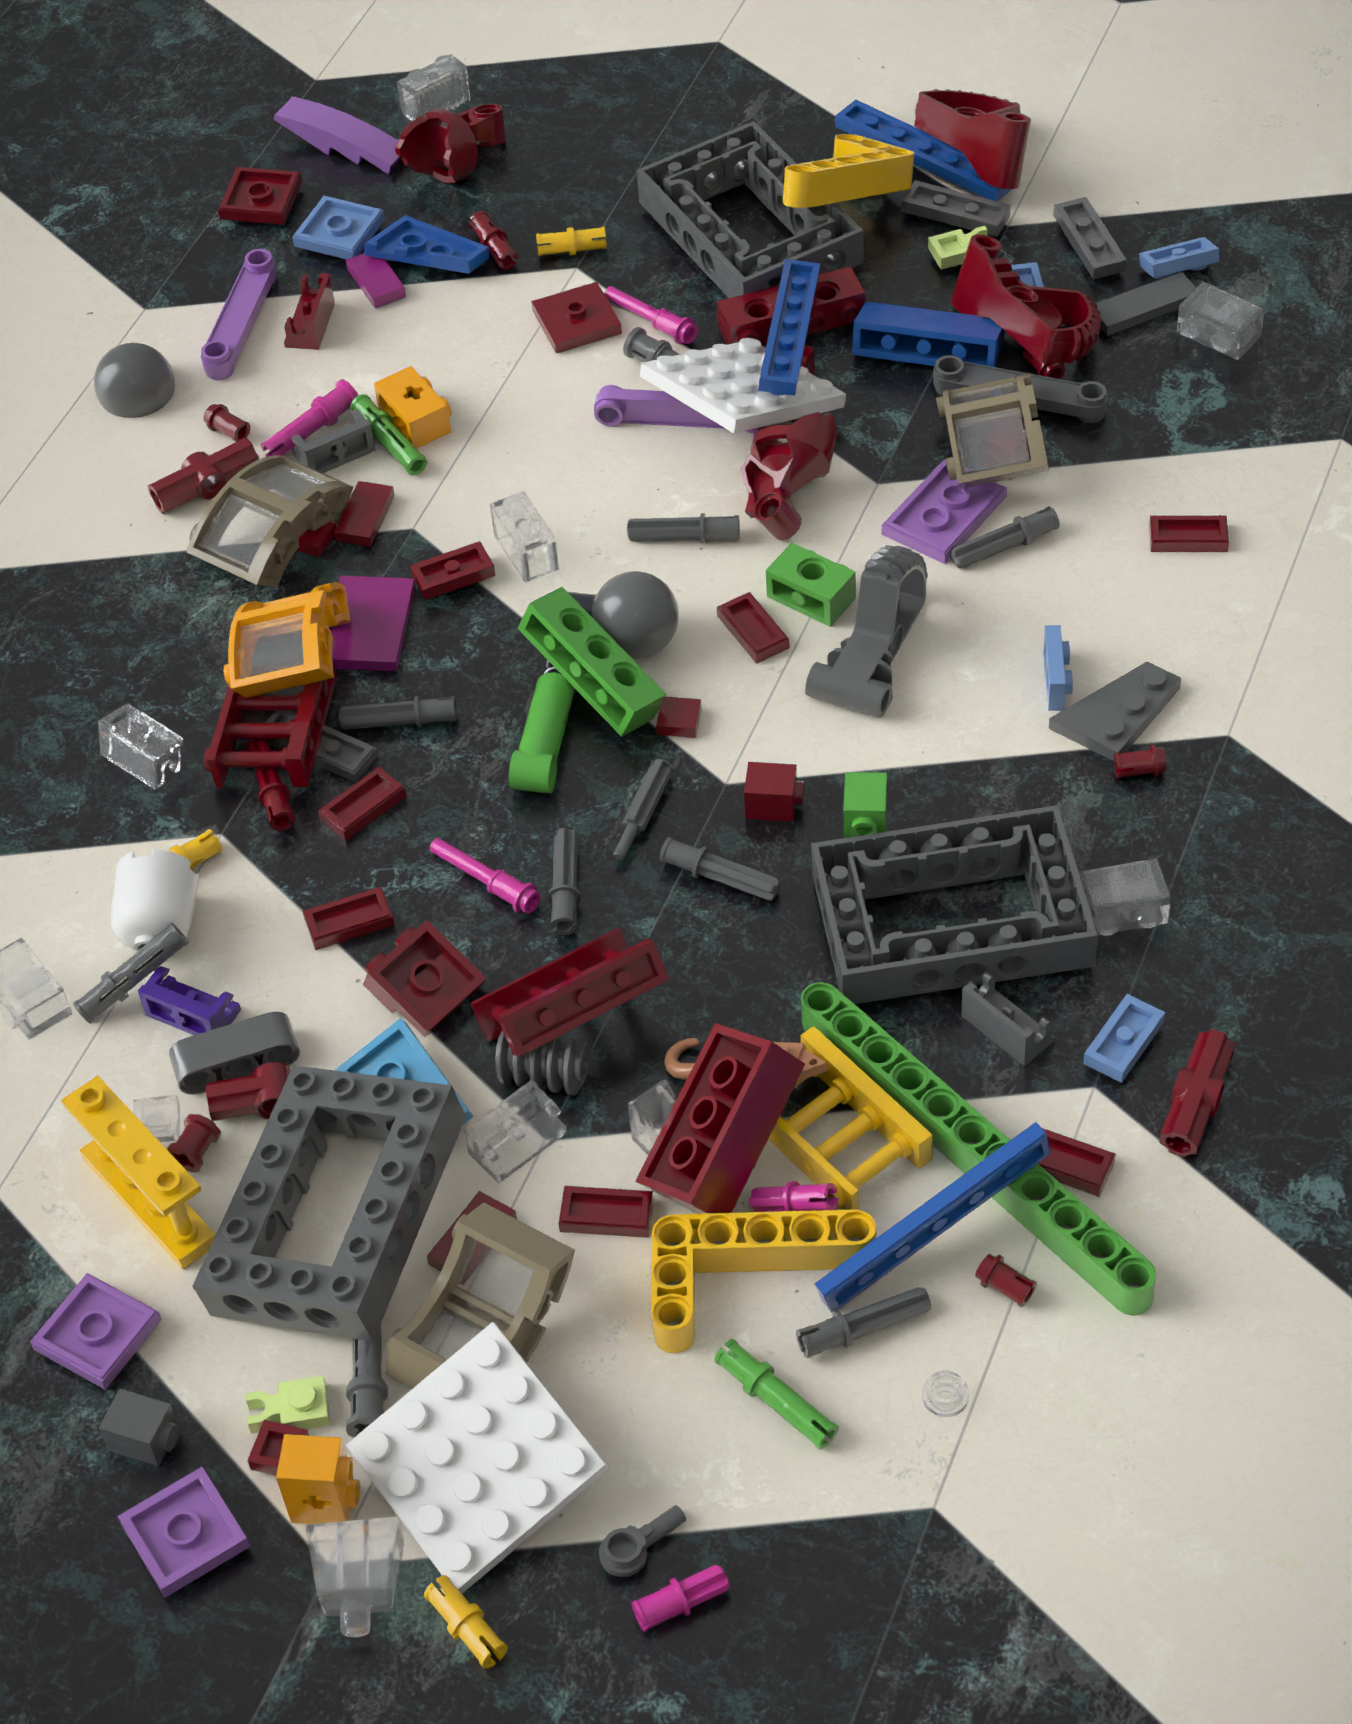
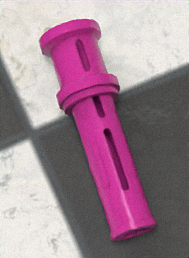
[261,379,359,457]

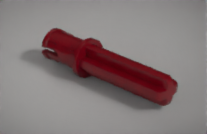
[246,739,295,831]

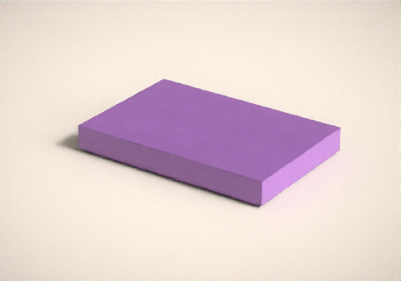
[882,459,1007,564]

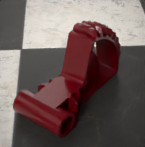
[914,89,1031,190]
[951,234,1102,363]

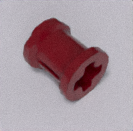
[167,1114,221,1172]

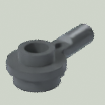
[599,1505,686,1577]

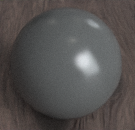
[94,342,175,418]
[591,571,679,659]

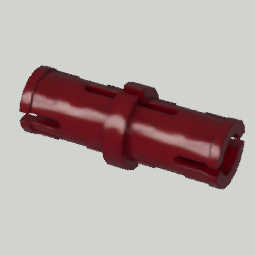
[469,211,519,270]

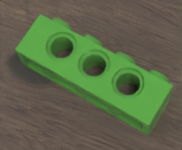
[517,587,667,737]

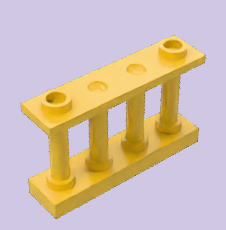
[768,1026,932,1210]
[61,1075,216,1270]

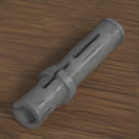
[73,923,189,1024]

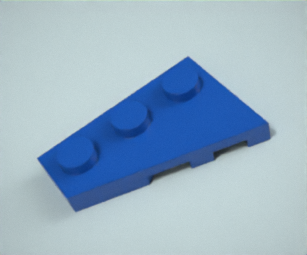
[364,215,489,274]

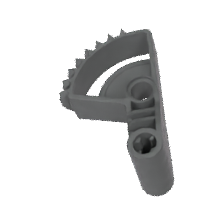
[805,545,928,718]

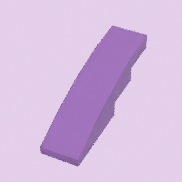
[274,96,402,174]

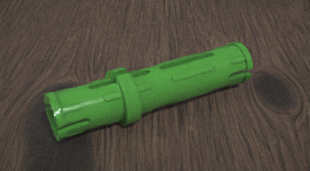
[350,394,427,475]
[714,1339,839,1450]

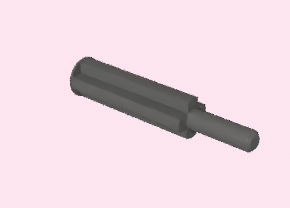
[613,759,674,860]

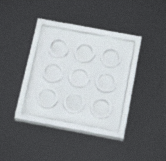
[640,338,846,433]
[346,1322,610,1594]

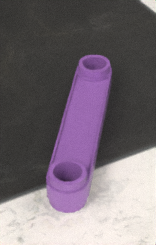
[201,249,277,380]
[594,385,755,434]

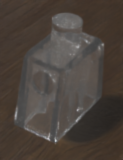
[306,1517,404,1637]

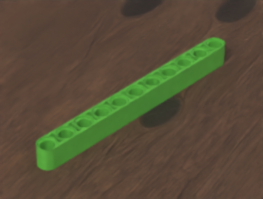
[801,982,1157,1316]

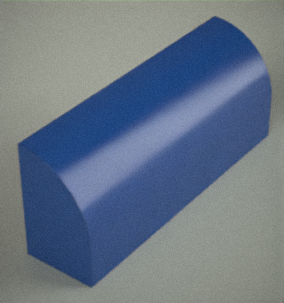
[852,301,1005,367]

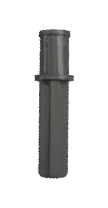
[951,506,1060,568]
[627,513,740,543]
[339,696,458,730]
[548,827,581,935]
[660,837,780,901]
[796,1287,931,1359]

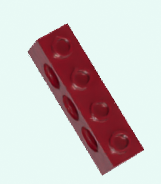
[717,267,865,347]

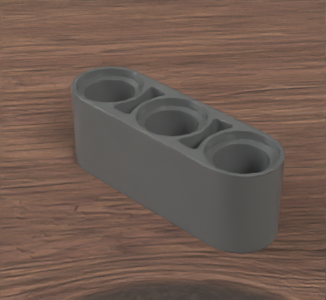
[169,1011,300,1095]

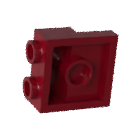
[363,920,487,1037]

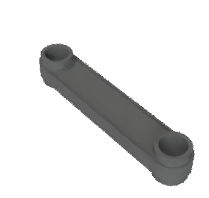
[933,355,1108,423]

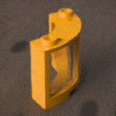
[224,582,351,698]

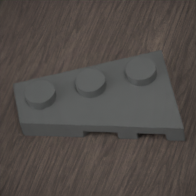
[1049,661,1181,762]

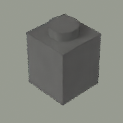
[99,1388,179,1467]

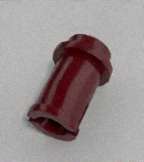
[1023,349,1065,379]
[203,404,251,442]
[1113,745,1167,779]
[975,1253,1037,1308]

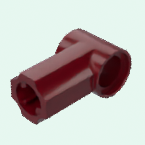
[206,1062,291,1121]

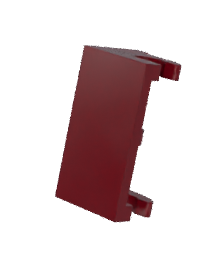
[284,273,335,350]

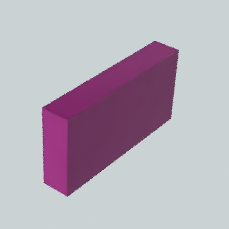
[346,253,406,308]

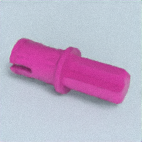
[749,1181,838,1212]
[631,1565,730,1632]

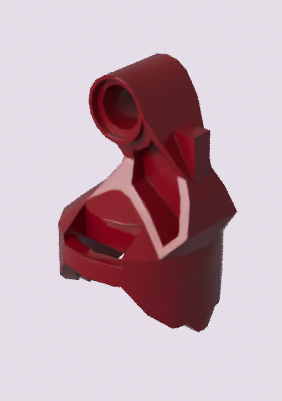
[395,104,506,183]
[740,412,837,540]

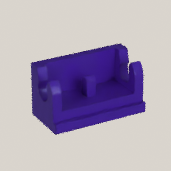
[138,966,241,1035]

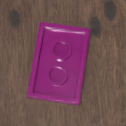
[329,576,416,671]

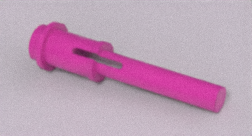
[604,286,698,345]
[430,838,541,914]

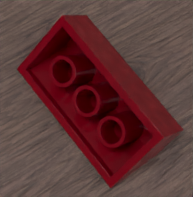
[635,1023,805,1214]

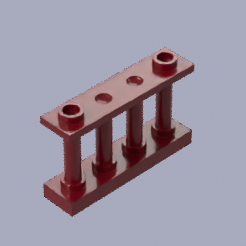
[204,658,337,788]
[470,928,670,1057]

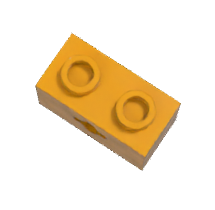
[374,366,452,449]
[276,1434,360,1526]

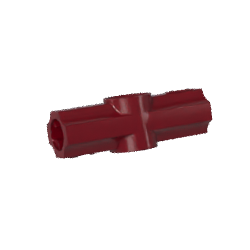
[148,437,259,514]
[1159,1029,1235,1157]

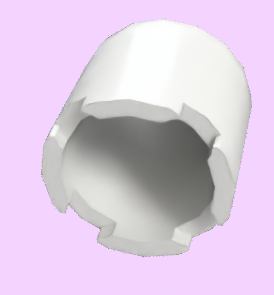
[111,849,200,954]

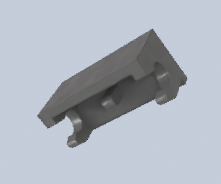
[291,409,376,473]
[962,972,1055,1066]

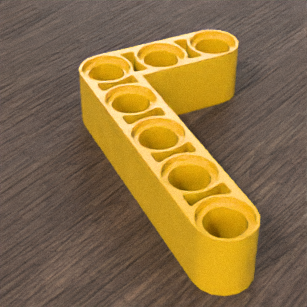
[783,134,914,208]
[651,1210,876,1353]

